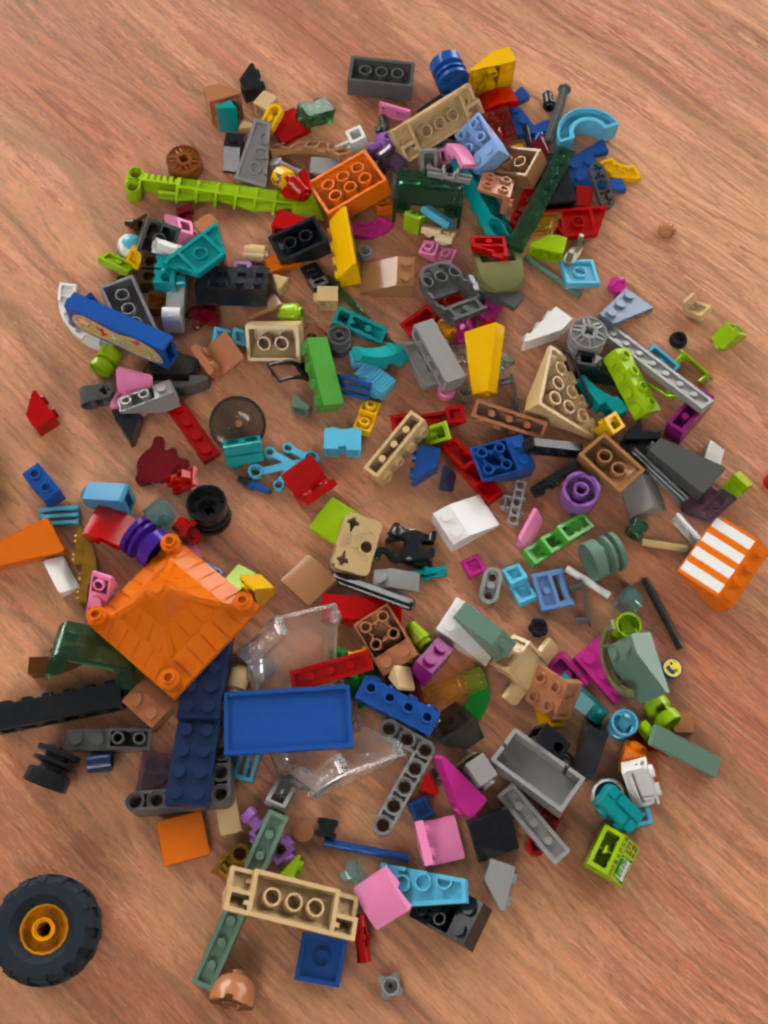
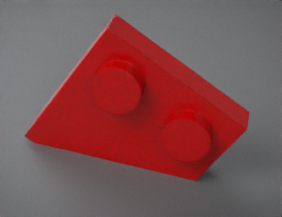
[470,236,508,261]

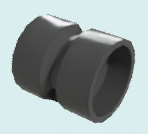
[328,325,351,358]

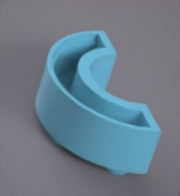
[554,107,619,153]

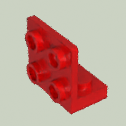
[281,455,337,507]

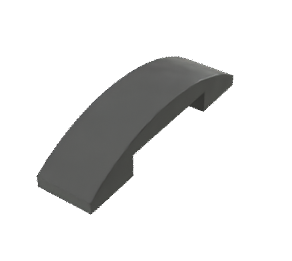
[150,374,210,396]

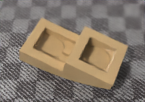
[216,793,243,837]

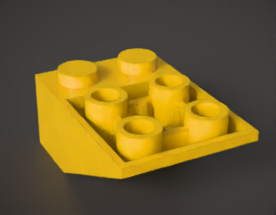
[468,47,516,94]

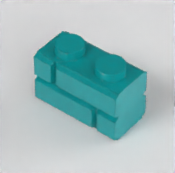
[223,435,265,469]
[592,784,645,834]

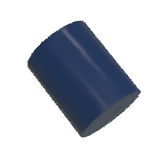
[86,752,114,773]

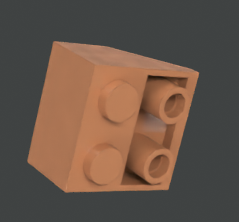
[203,83,244,126]

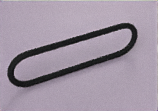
[563,350,593,409]

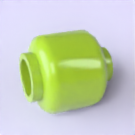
[277,303,305,321]

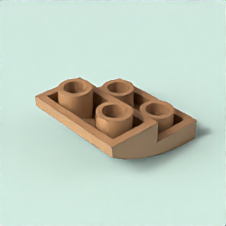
[280,554,338,608]

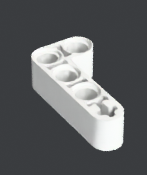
[161,273,188,333]

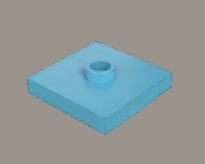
[559,259,600,289]

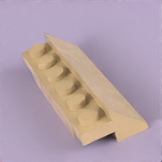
[387,83,485,163]
[222,865,359,942]

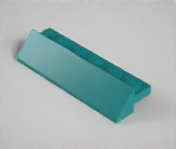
[450,159,518,244]

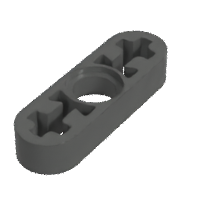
[587,162,615,210]

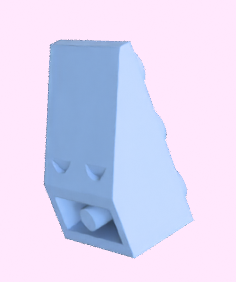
[454,112,510,176]

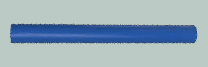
[323,838,409,862]

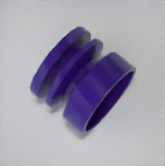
[119,517,169,567]

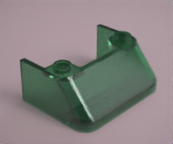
[392,169,464,229]

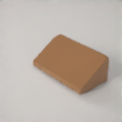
[243,293,282,319]

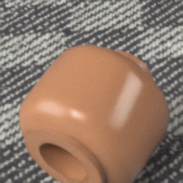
[658,223,676,239]

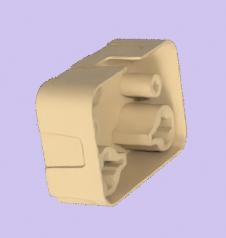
[329,512,382,579]

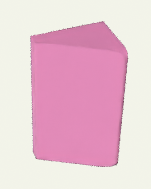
[379,101,412,122]
[515,508,543,550]

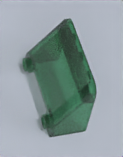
[45,621,136,695]

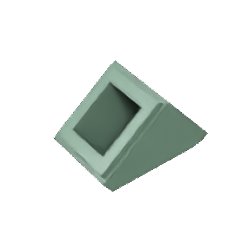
[291,394,312,417]

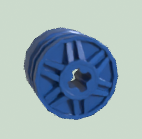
[429,50,469,96]

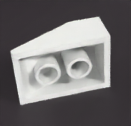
[431,495,500,553]
[434,597,491,667]

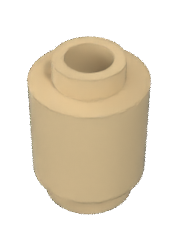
[243,244,270,263]
[226,664,251,692]

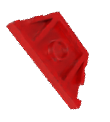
[542,205,607,240]

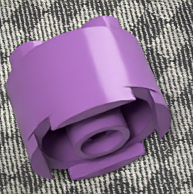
[558,471,601,516]

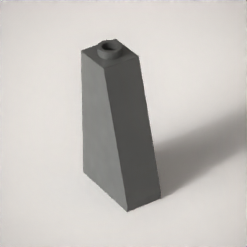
[645,438,726,501]

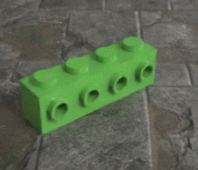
[300,337,344,413]

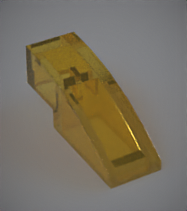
[422,666,488,707]

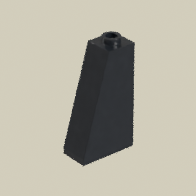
[540,152,577,214]

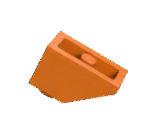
[617,739,659,782]

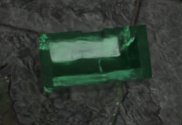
[295,97,335,130]

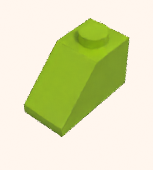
[528,234,567,264]
[710,322,748,350]

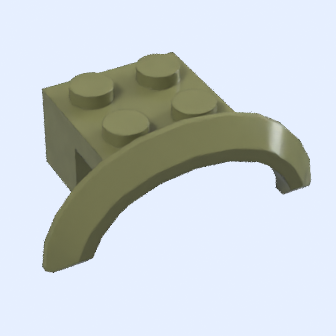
[599,619,638,699]

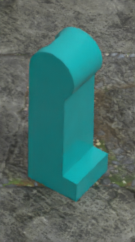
[561,672,609,724]

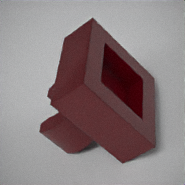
[176,202,194,223]

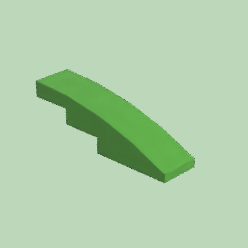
[521,514,595,568]

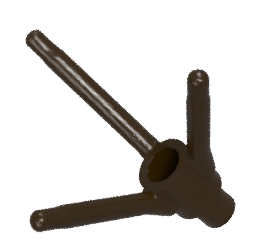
[124,214,165,235]

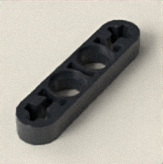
[522,438,583,458]

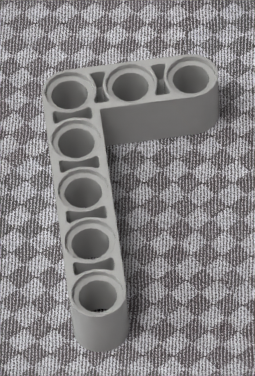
[373,719,435,837]

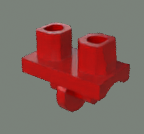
[166,466,200,496]
[171,515,202,545]

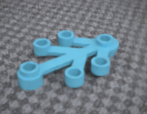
[248,442,320,493]

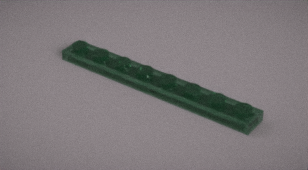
[507,146,575,254]

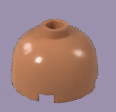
[209,969,256,1012]

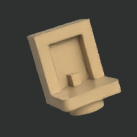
[682,292,712,321]

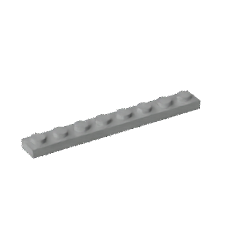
[602,322,714,414]

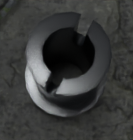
[542,90,555,112]

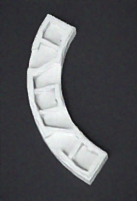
[57,282,116,351]

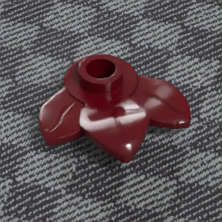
[185,305,220,330]

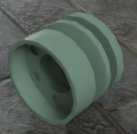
[578,532,628,581]

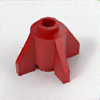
[280,168,311,202]

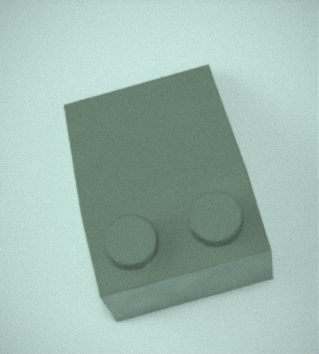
[607,632,670,704]

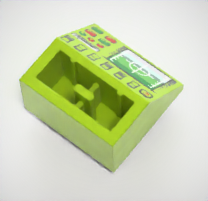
[582,824,639,888]

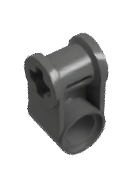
[79,383,116,410]

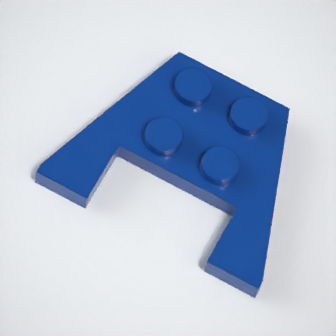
[489,87,550,141]
[566,140,626,194]

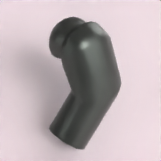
[374,114,389,134]

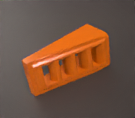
[372,196,394,217]

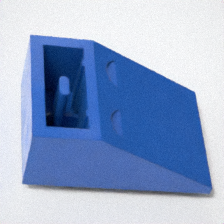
[469,434,535,482]

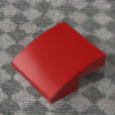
[478,87,519,113]
[81,505,136,551]

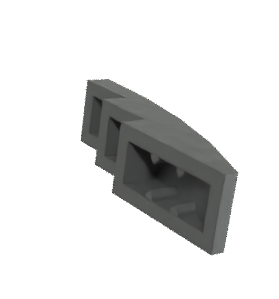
[463,273,524,312]

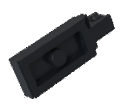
[529,462,579,499]

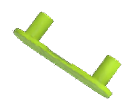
[674,349,713,386]

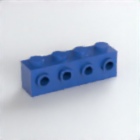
[354,675,441,739]

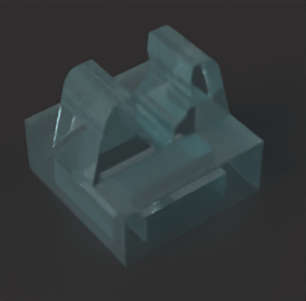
[339,858,367,884]

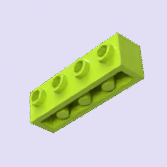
[602,347,661,421]

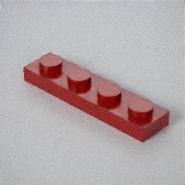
[167,398,220,465]
[289,649,374,688]

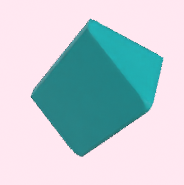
[216,100,239,132]

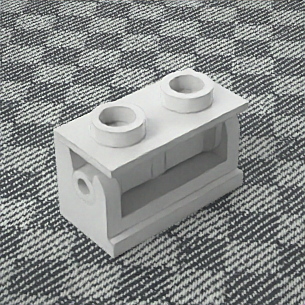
[621,756,662,808]

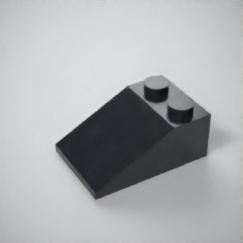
[268,215,332,265]

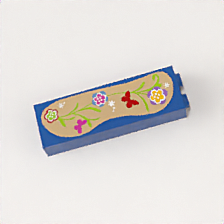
[64,292,178,370]

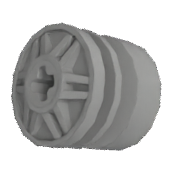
[564,316,608,360]

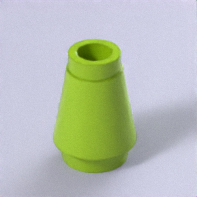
[406,621,433,651]

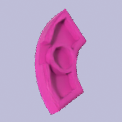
[352,215,394,240]

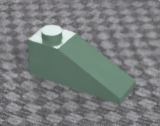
[453,602,516,659]

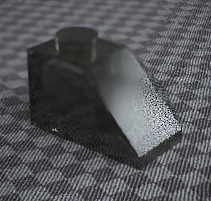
[432,701,484,749]

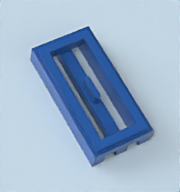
[337,373,372,401]

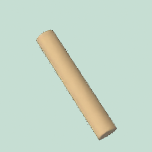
[641,538,687,553]

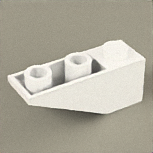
[521,307,573,351]

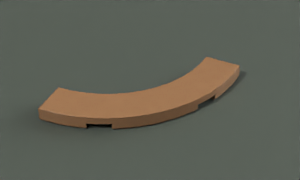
[269,141,354,162]

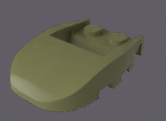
[472,244,525,293]

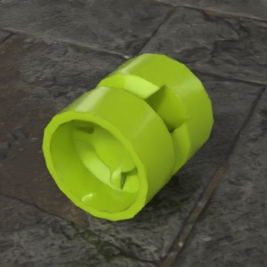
[89,344,123,378]
[610,613,642,642]
[643,695,682,731]

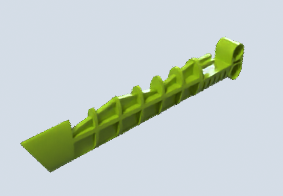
[125,167,324,221]

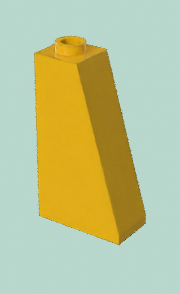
[464,322,505,399]

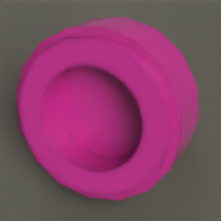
[608,277,626,295]

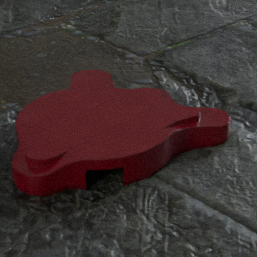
[136,436,190,487]

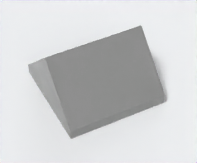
[621,473,666,519]

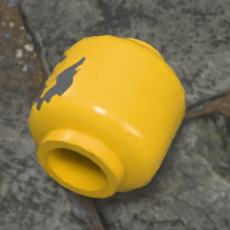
[271,166,295,190]

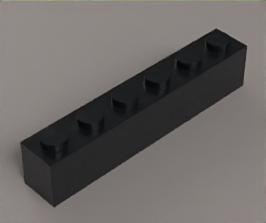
[0,680,126,735]

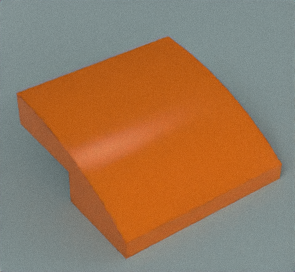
[156,811,210,867]

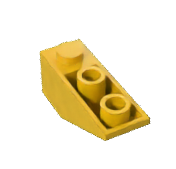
[240,574,276,607]

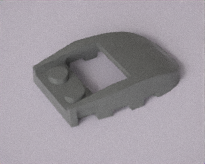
[419,261,488,327]

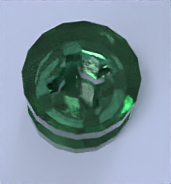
[624,517,649,541]

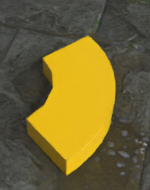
[599,157,642,183]

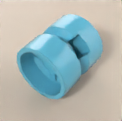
[605,709,639,741]

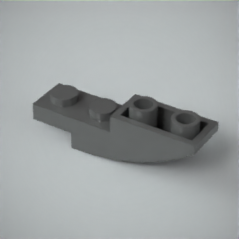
[65,728,152,753]

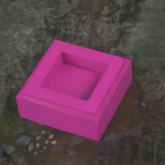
[460,553,486,580]

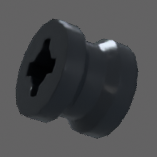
[315,817,339,839]

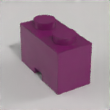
[411,637,454,686]

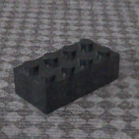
[194,266,271,307]

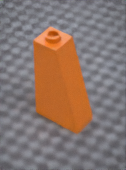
[0,517,68,571]

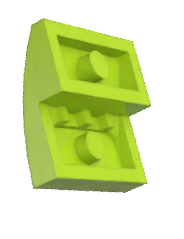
[309,497,362,546]

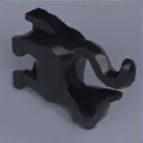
[374,522,436,569]

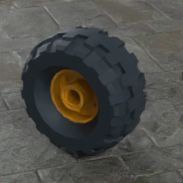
[0,874,103,987]

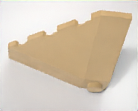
[524,345,597,440]

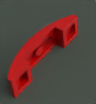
[390,405,466,431]

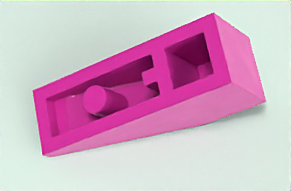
[433,754,488,819]

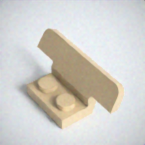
[490,634,558,705]

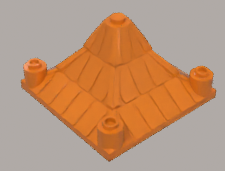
[86,533,261,701]

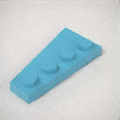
[381,862,469,907]

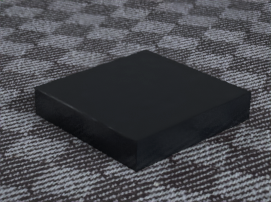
[466,806,519,863]

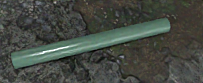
[523,254,582,299]

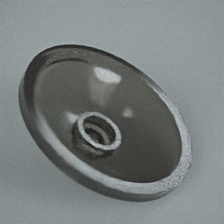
[209,396,266,448]

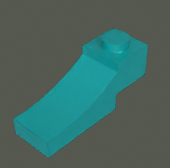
[351,342,410,369]
[577,375,628,419]

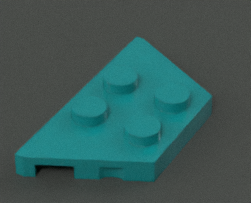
[162,222,227,278]

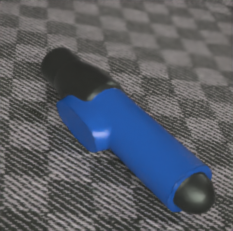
[237,475,272,495]

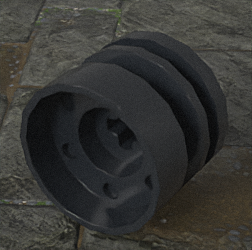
[185,485,232,535]
[23,743,81,794]

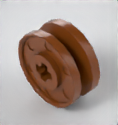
[166,145,203,180]

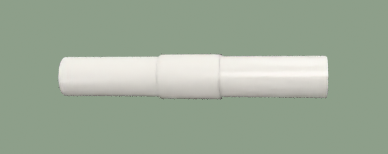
[565,565,611,599]

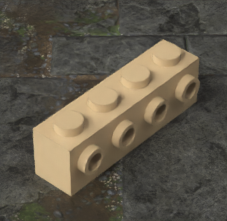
[363,410,430,486]

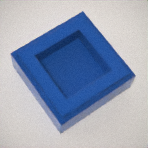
[407,794,435,822]

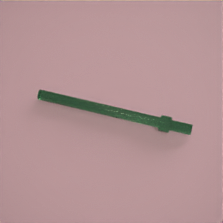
[326,275,395,344]

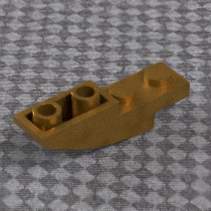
[72,527,100,608]

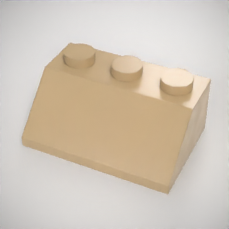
[245,321,304,361]

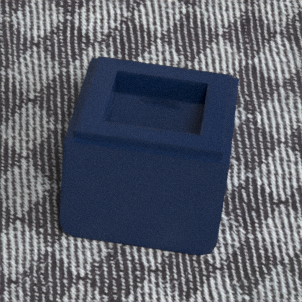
[439,465,456,492]

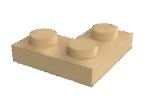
[420,223,457,246]

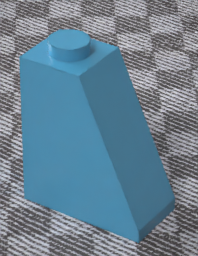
[81,482,136,515]

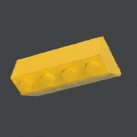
[327,206,362,288]

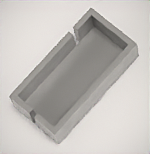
[490,728,586,819]

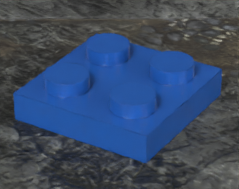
[294,932,347,988]

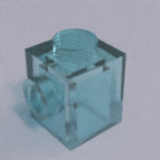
[142,497,176,529]
[612,584,645,614]

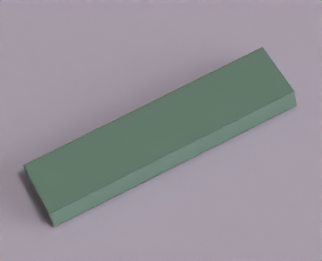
[648,725,721,778]

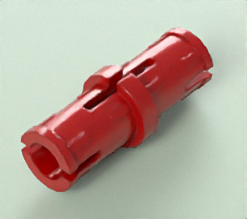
[354,914,371,964]

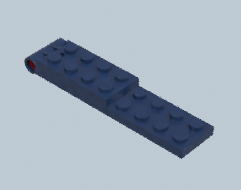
[164,637,235,809]

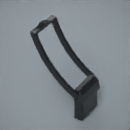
[267,360,310,383]

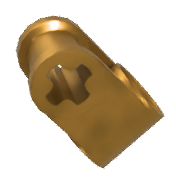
[211,843,251,885]

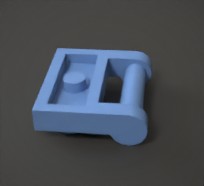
[530,568,576,613]

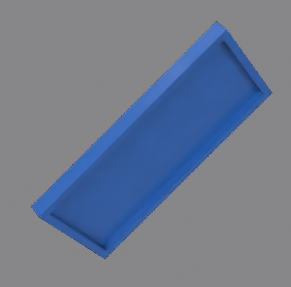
[224,684,354,757]

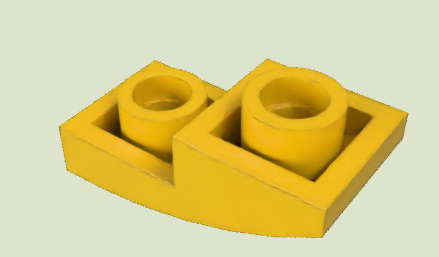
[352,400,381,437]

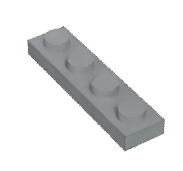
[497,782,571,866]

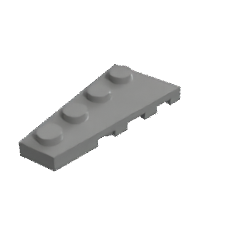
[234,118,271,189]

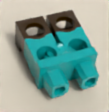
[138,254,187,293]

